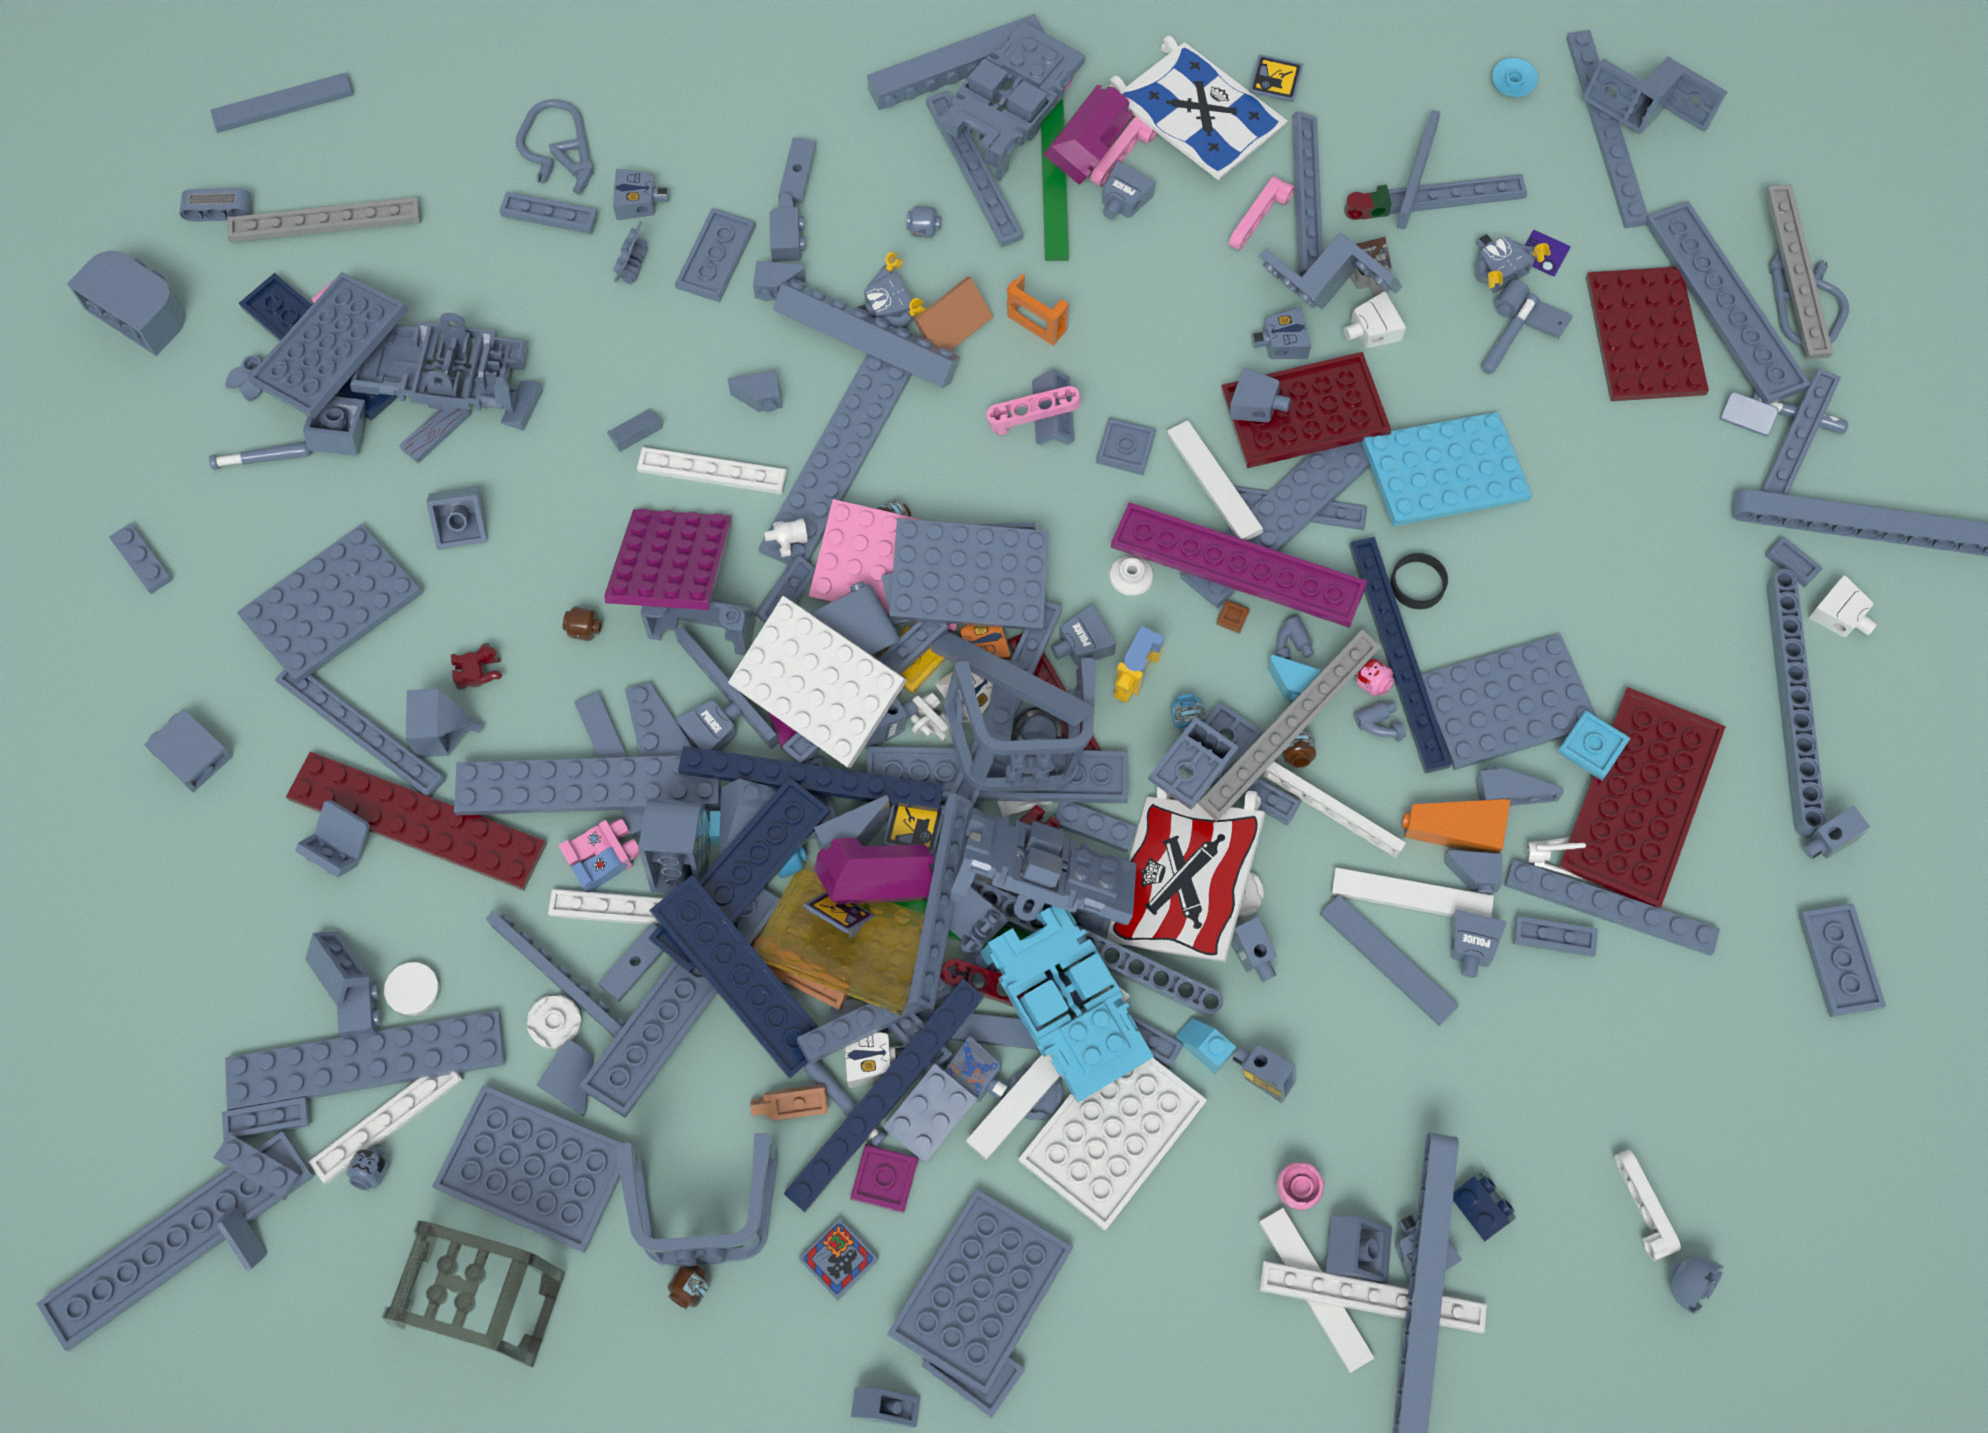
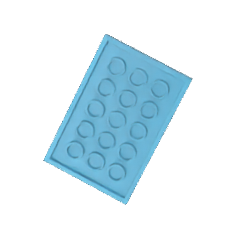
[1362,412,1532,526]

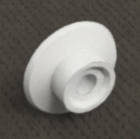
[1109,555,1154,596]

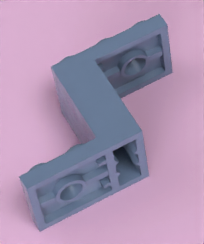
[1582,57,1728,134]
[1260,232,1402,310]
[1148,702,1262,810]

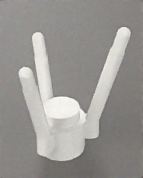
[1527,837,1586,880]

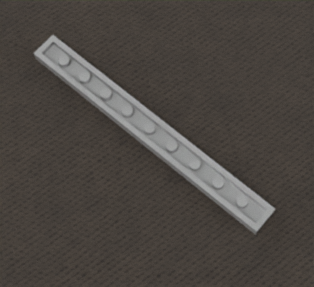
[1198,629,1381,821]

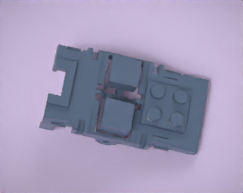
[950,807,1136,925]

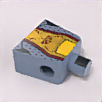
[1232,1045,1296,1103]

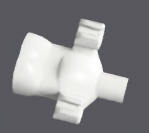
[764,518,807,557]

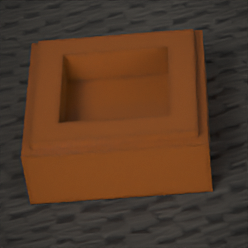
[1216,600,1250,634]

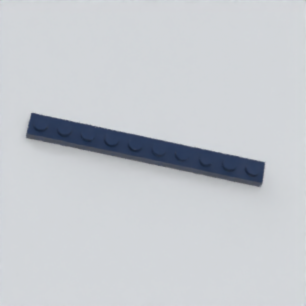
[1349,537,1451,774]
[678,746,943,812]
[784,979,985,1212]

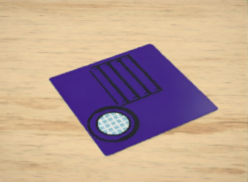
[1525,230,1571,277]

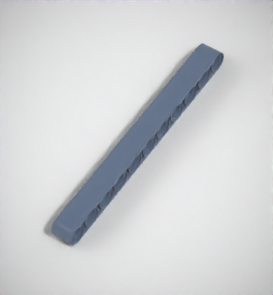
[1734,489,1988,556]
[1767,569,1826,837]
[971,878,1223,1016]
[1393,1133,1459,1433]

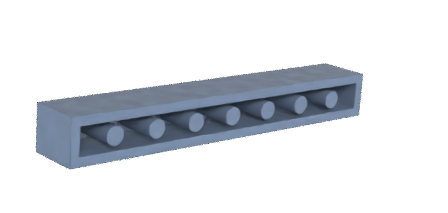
[867,14,1045,110]
[773,279,960,388]

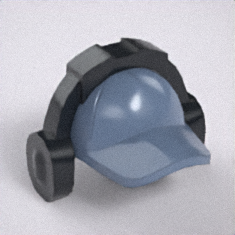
[1011,707,1065,741]

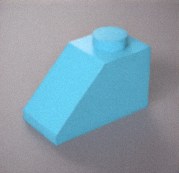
[1268,655,1321,703]
[1174,1018,1236,1074]

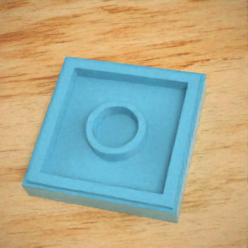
[1557,710,1630,780]

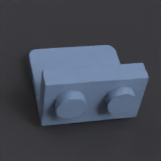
[295,800,369,877]

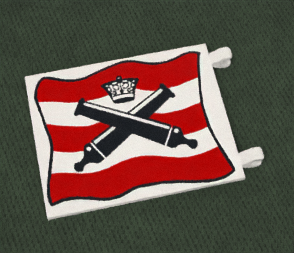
[1106,787,1266,962]

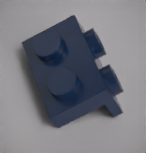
[1453,1173,1516,1242]

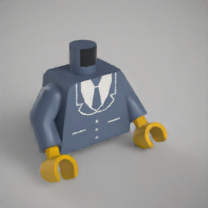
[1475,234,1551,294]
[855,252,925,328]

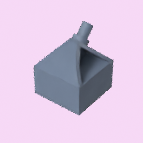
[406,688,483,758]

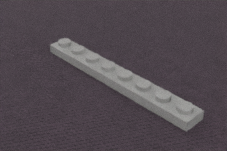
[1765,184,1833,359]
[227,197,420,242]

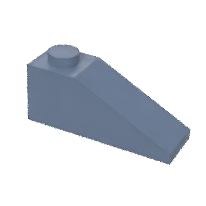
[1475,766,1564,806]

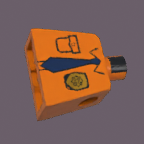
[960,625,1011,660]

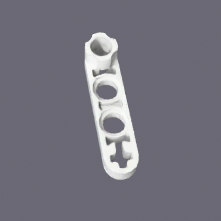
[1614,1149,1681,1262]

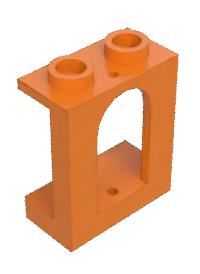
[1006,274,1069,346]

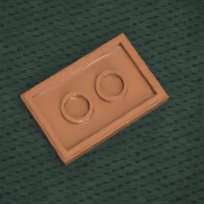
[913,277,993,350]

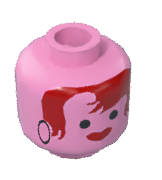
[1356,658,1395,696]

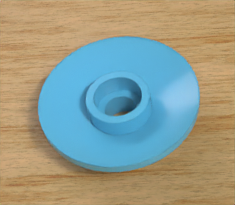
[1492,58,1538,97]

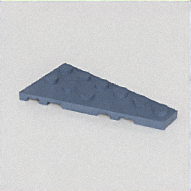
[625,683,721,820]

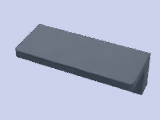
[1032,369,1074,445]
[306,931,370,1005]

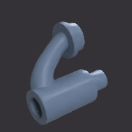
[1274,616,1314,660]
[1354,701,1406,742]

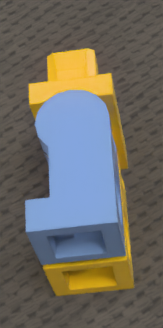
[1113,626,1165,703]

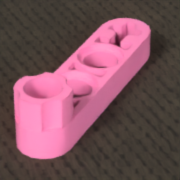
[1090,116,1156,187]
[1229,176,1295,251]
[986,386,1081,435]

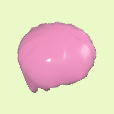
[1275,1162,1325,1210]

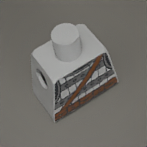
[1350,236,1392,296]

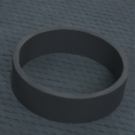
[1390,553,1448,609]

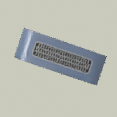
[179,188,251,222]

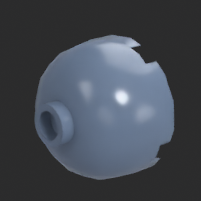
[1669,1255,1724,1314]

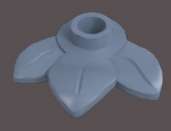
[225,355,263,401]

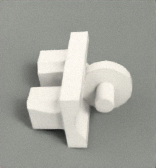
[911,693,949,742]

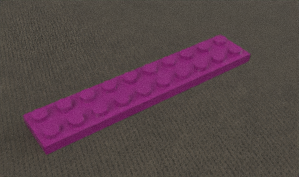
[1111,502,1367,628]

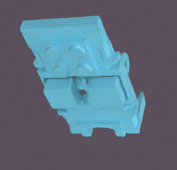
[980,906,1154,1103]

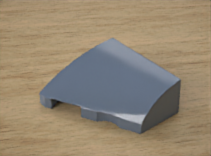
[537,1039,594,1116]

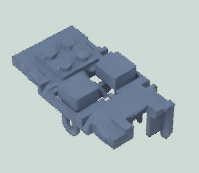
[937,21,1085,181]
[350,313,528,412]

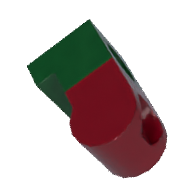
[1344,184,1392,220]

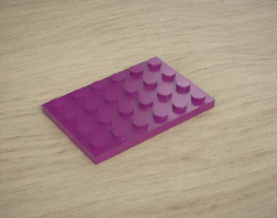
[604,509,732,610]

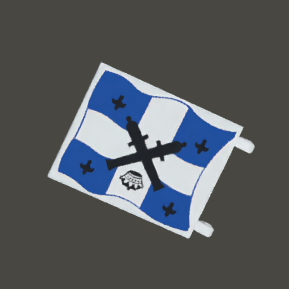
[1109,35,1288,181]

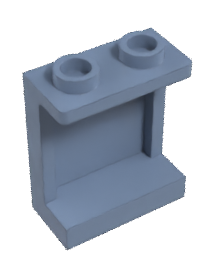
[144,709,232,793]

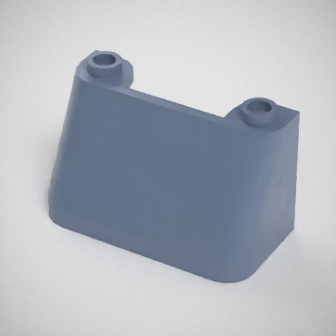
[810,581,900,655]
[640,598,756,655]

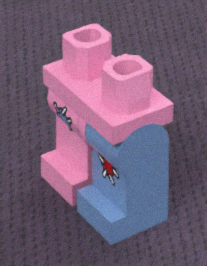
[558,818,640,892]

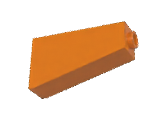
[1401,799,1510,854]

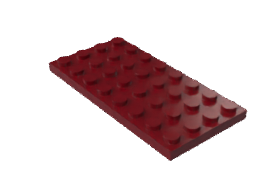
[1558,687,1726,908]

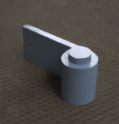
[1495,279,1573,339]

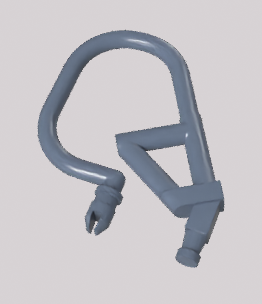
[516,99,594,195]
[1768,250,1849,347]

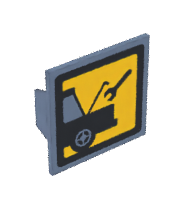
[1249,54,1303,102]
[883,805,944,856]
[804,892,875,938]

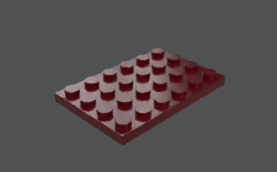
[1586,267,1709,402]
[1221,352,1391,469]

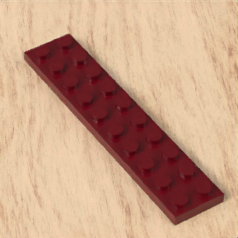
[286,752,547,891]

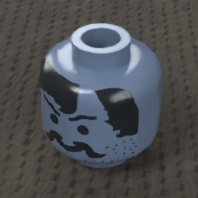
[346,1147,389,1191]

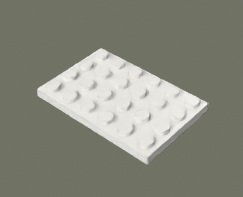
[728,596,907,768]
[1018,1058,1207,1232]

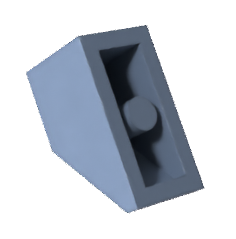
[753,261,806,301]
[727,371,782,412]
[1444,850,1502,895]
[851,1387,920,1427]

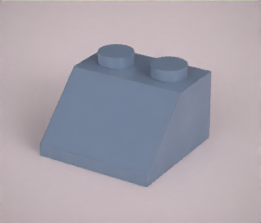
[303,396,365,456]
[426,486,487,549]
[1326,1216,1392,1285]

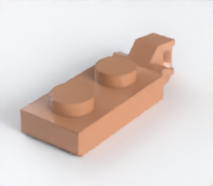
[750,1084,828,1121]

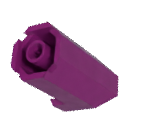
[1044,85,1133,185]
[814,838,934,904]

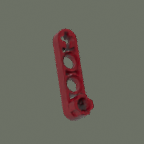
[940,959,1041,1007]

